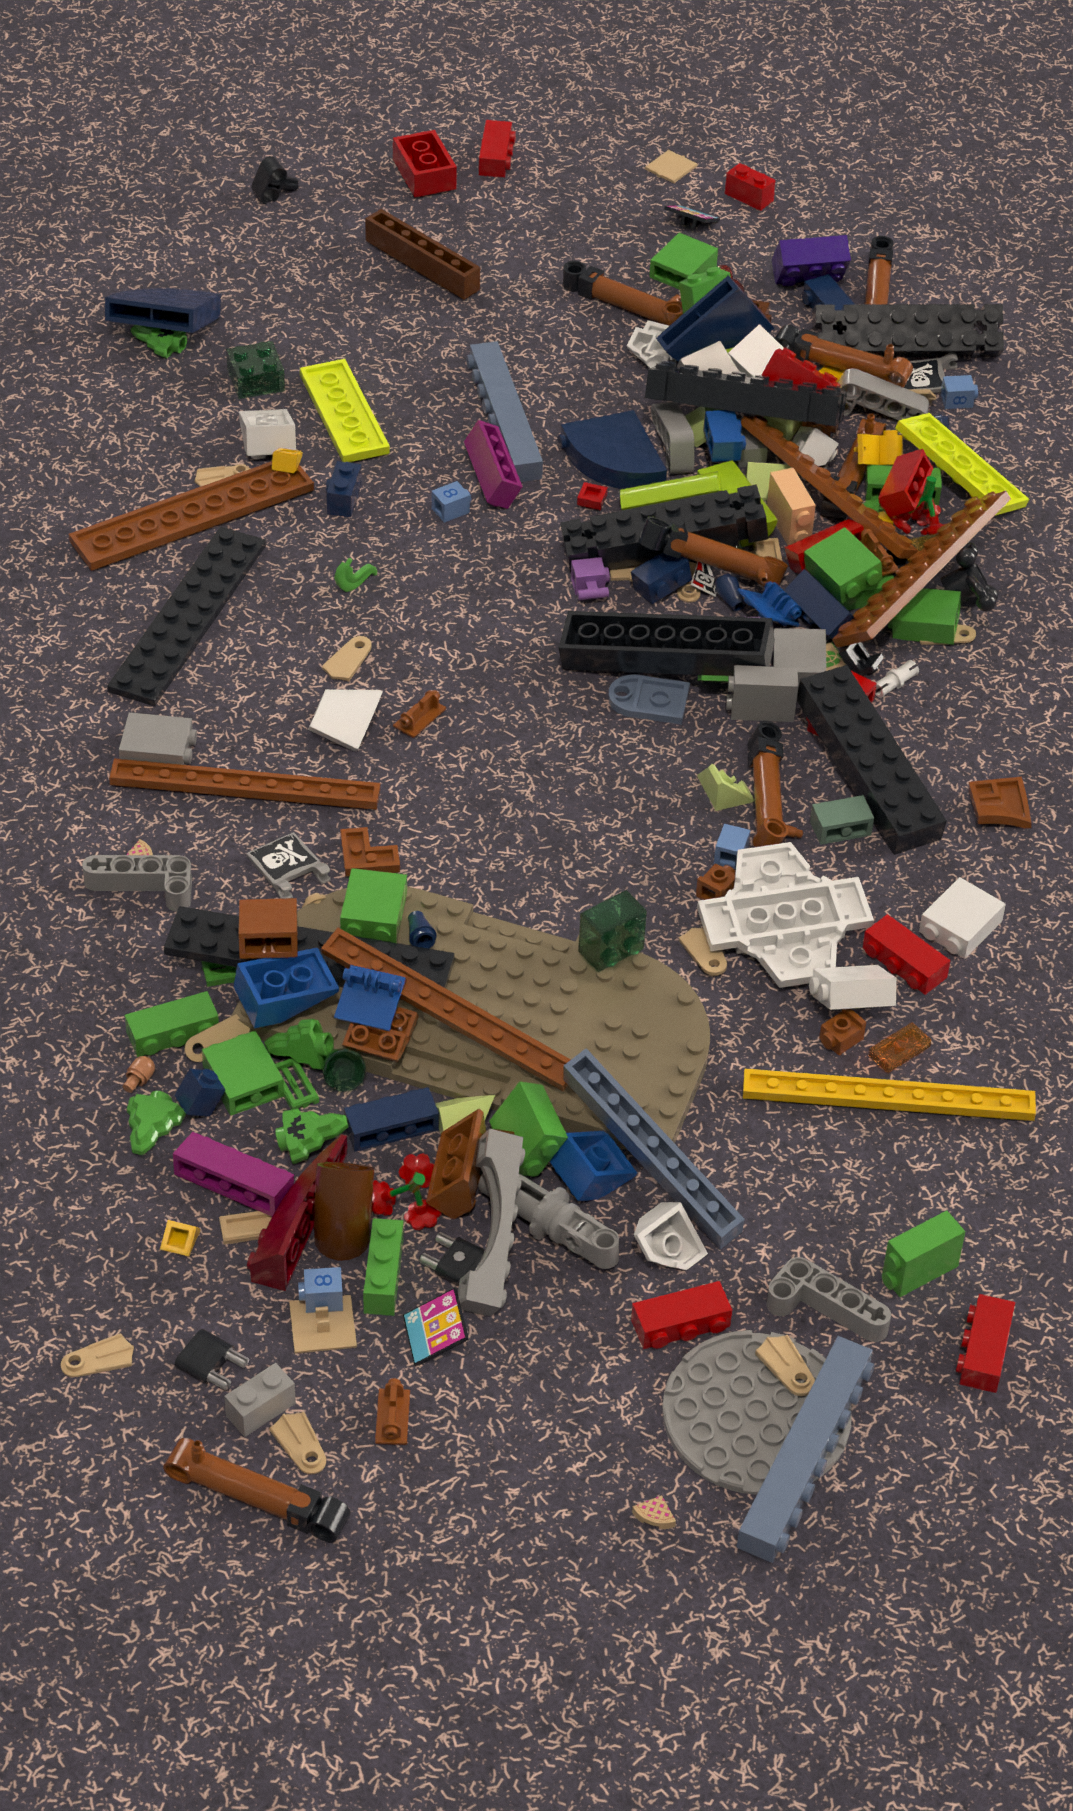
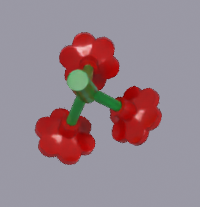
[890,476,948,535]
[372,1153,442,1230]

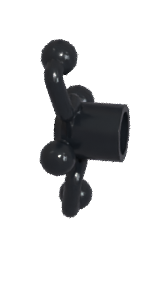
[940,542,998,612]

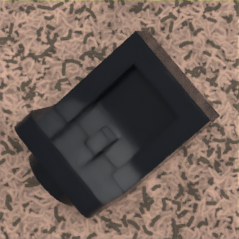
[838,642,884,676]

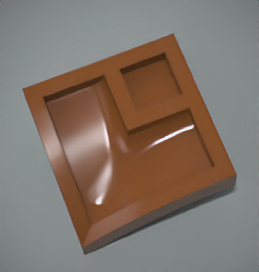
[968,777,1031,829]

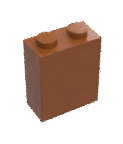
[239,898,298,959]

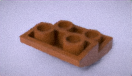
[342,1007,419,1062]

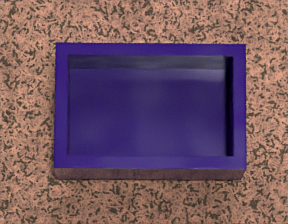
[772,235,851,287]

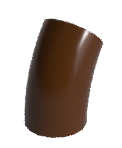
[314,1162,374,1261]

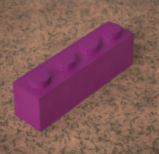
[464,420,523,509]
[173,1131,294,1216]

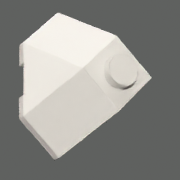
[784,426,839,466]
[634,1202,708,1270]

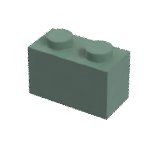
[810,795,874,845]

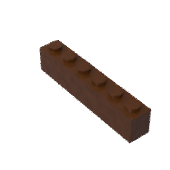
[365,209,480,300]

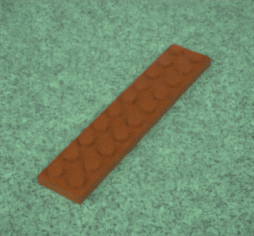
[69,461,314,571]
[832,491,1011,648]

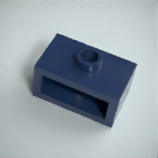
[326,461,362,517]
[630,552,692,604]

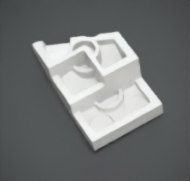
[627,321,677,368]
[308,690,383,752]

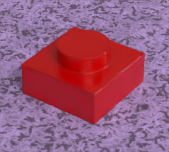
[577,482,608,510]

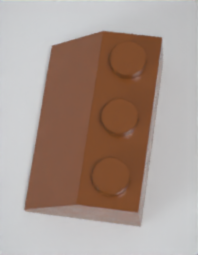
[426,1109,486,1219]

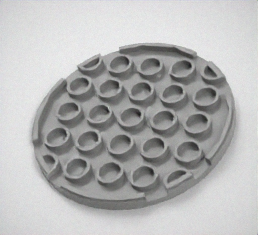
[663,1330,852,1495]

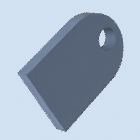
[608,675,690,725]

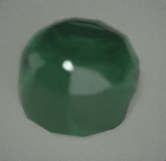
[322,1047,366,1092]

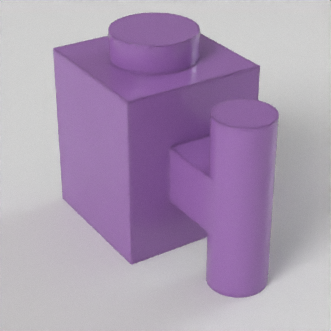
[571,558,610,600]

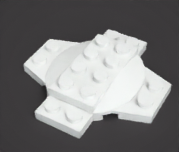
[697,842,874,988]

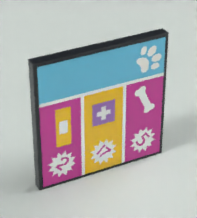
[664,205,720,228]
[403,1288,469,1366]

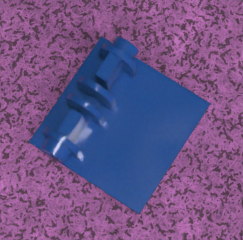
[737,582,802,627]
[334,965,406,1031]

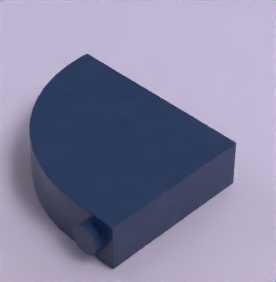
[656,275,775,362]
[105,288,221,333]
[557,410,667,489]

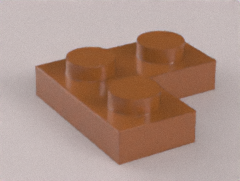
[340,827,400,876]

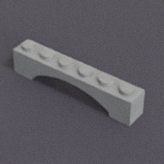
[458,1129,525,1316]

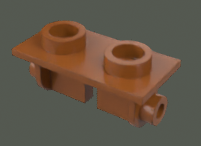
[860,529,898,576]
[393,690,446,738]
[375,1378,410,1445]

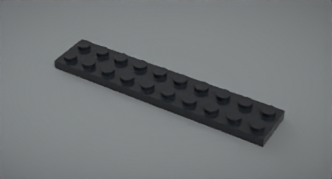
[107,526,266,706]
[164,906,455,988]

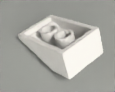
[239,409,296,459]

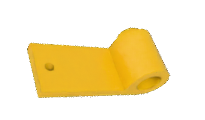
[854,430,903,465]

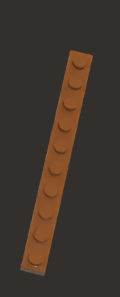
[741,415,919,559]
[109,758,381,810]
[321,927,571,1091]

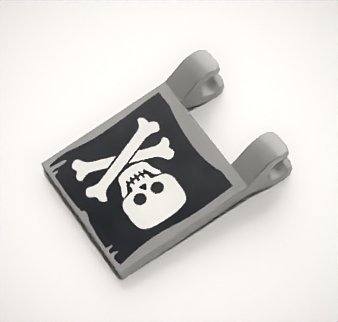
[904,353,958,393]
[246,832,331,899]

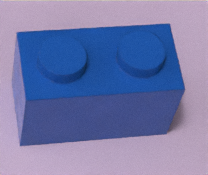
[703,410,746,462]

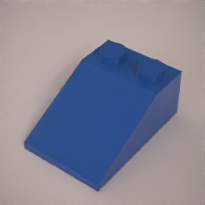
[233,947,339,1028]

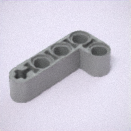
[838,368,929,420]
[651,402,694,475]
[82,855,192,912]
[767,1257,891,1342]

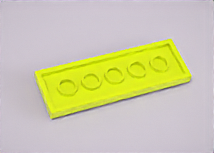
[300,359,390,462]
[895,413,1029,516]

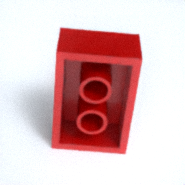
[393,130,457,197]

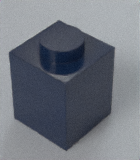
[174,1069,226,1116]

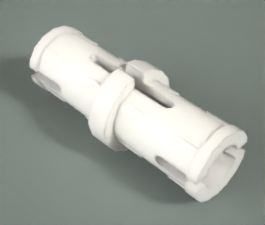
[875,660,919,698]

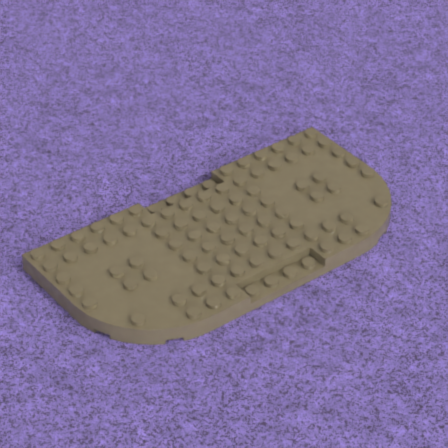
[231,886,710,1150]

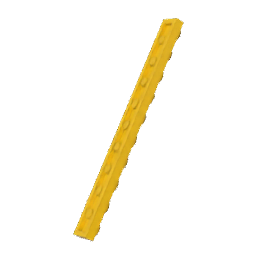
[743,1069,1036,1121]

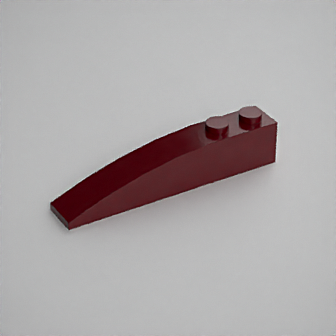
[247,1134,347,1291]

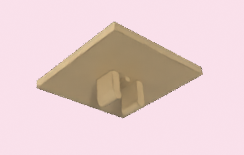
[289,1295,357,1353]

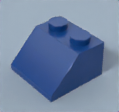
[550,1131,637,1201]

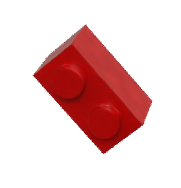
[725,163,776,211]

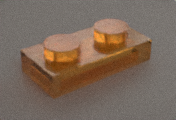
[869,1022,932,1073]

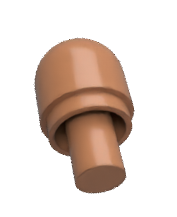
[123,1056,155,1093]

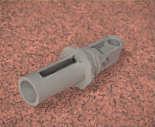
[478,1173,619,1269]

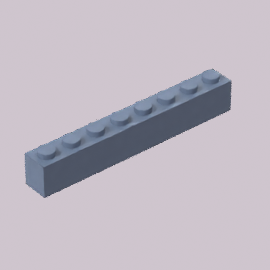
[466,341,543,482]
[563,1048,745,1250]
[737,1336,875,1563]

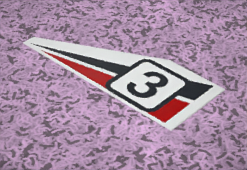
[691,562,716,597]

